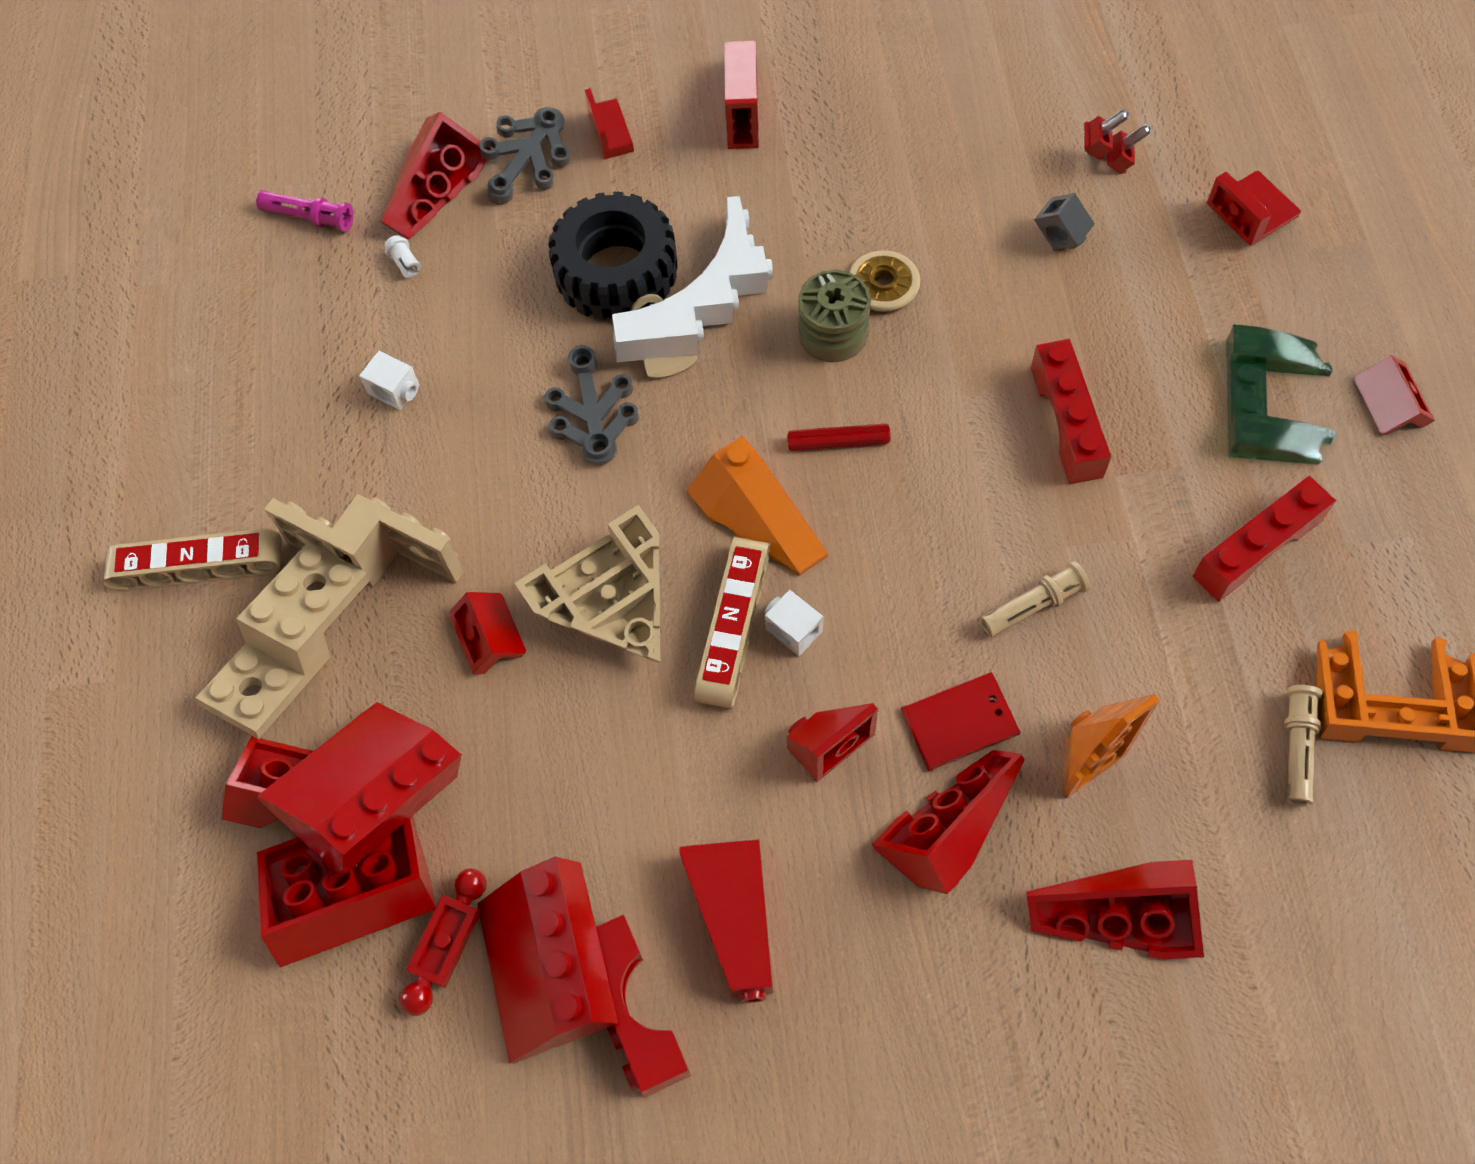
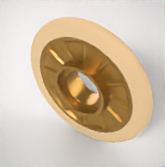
[849,250,920,312]

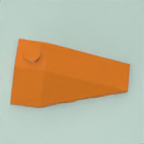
[687,435,828,576]
[1062,694,1160,798]

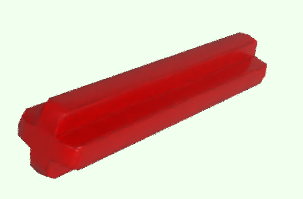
[787,423,891,451]

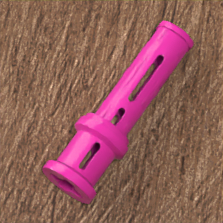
[256,190,354,232]

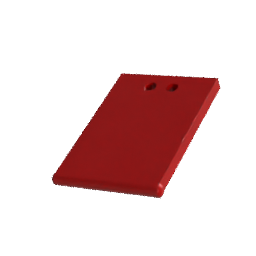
[901,672,1021,771]

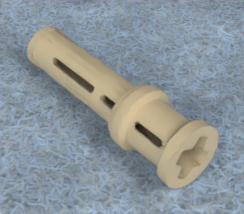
[979,561,1090,638]
[1284,685,1323,806]

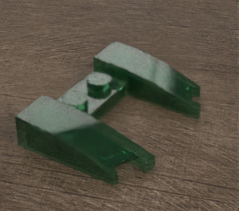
[1226,324,1336,465]

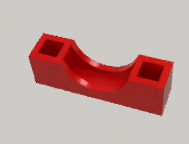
[1031,339,1112,485]
[1192,475,1337,602]
[596,914,691,1097]

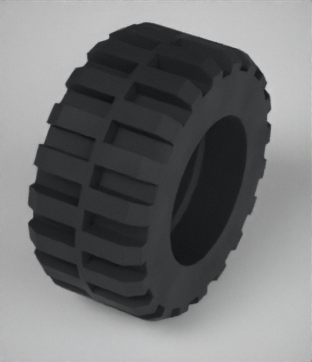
[548,191,678,321]

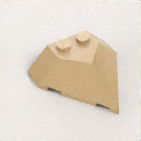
[514,505,660,663]

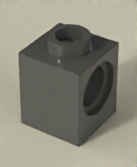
[1034,193,1095,250]

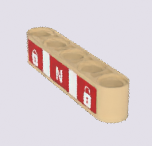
[103,529,282,591]
[694,537,771,709]

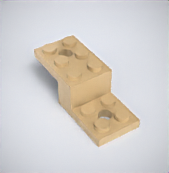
[264,494,464,587]
[196,542,369,739]

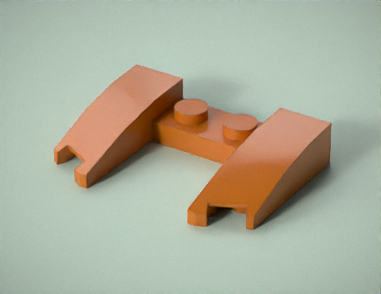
[1316,630,1475,753]

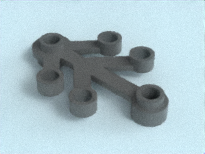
[480,107,570,204]
[544,346,639,465]

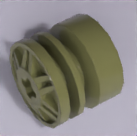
[798,269,871,362]

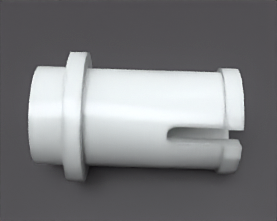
[385,235,421,278]

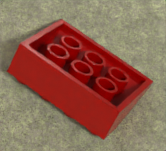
[257,702,462,877]
[257,816,436,968]
[477,856,619,1063]

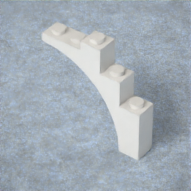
[612,196,773,362]

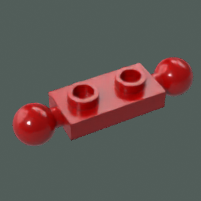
[400,868,487,1016]

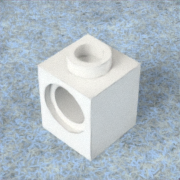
[359,351,420,411]
[765,590,824,657]

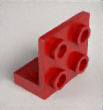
[1206,171,1301,246]

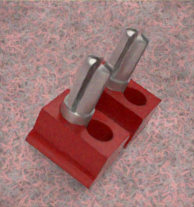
[1084,109,1152,174]

